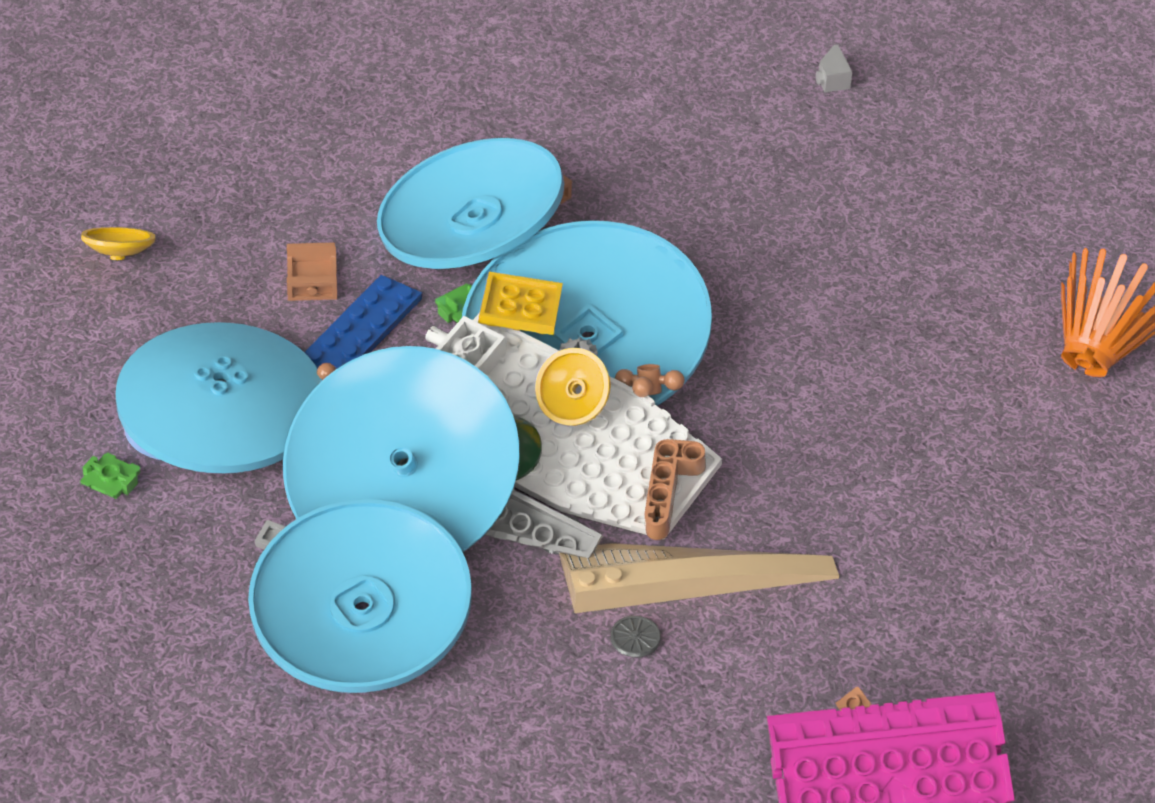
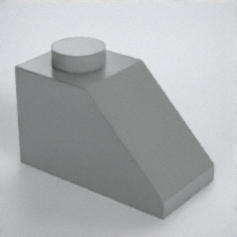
[816,45,852,92]

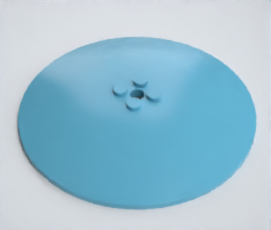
[462,221,712,406]

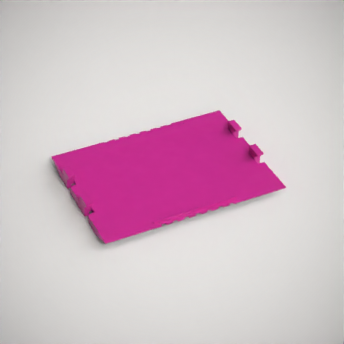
[767,692,1015,803]

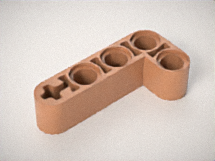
[644,439,706,540]

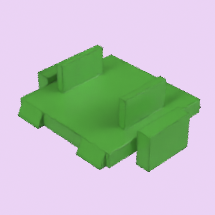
[435,283,472,323]
[80,452,140,499]

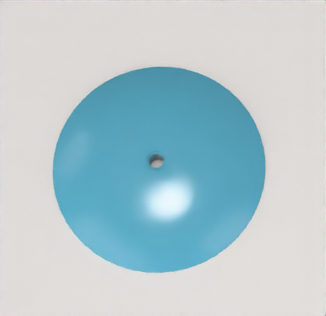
[283,346,520,552]

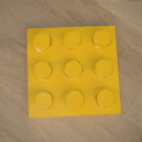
[478,272,563,335]

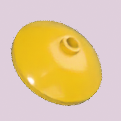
[81,227,155,260]
[535,348,611,426]

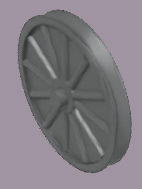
[611,616,661,657]

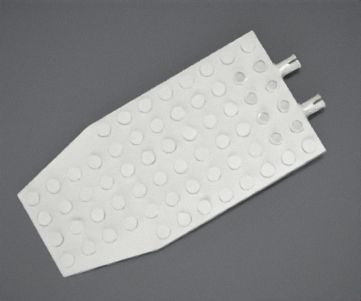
[426,312,722,539]

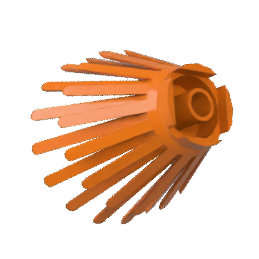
[1061,248,1155,377]

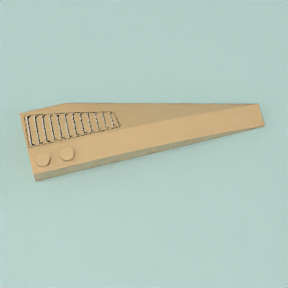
[559,543,839,613]

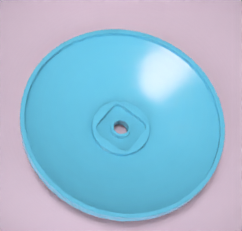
[377,138,564,269]
[116,322,322,473]
[249,499,472,693]

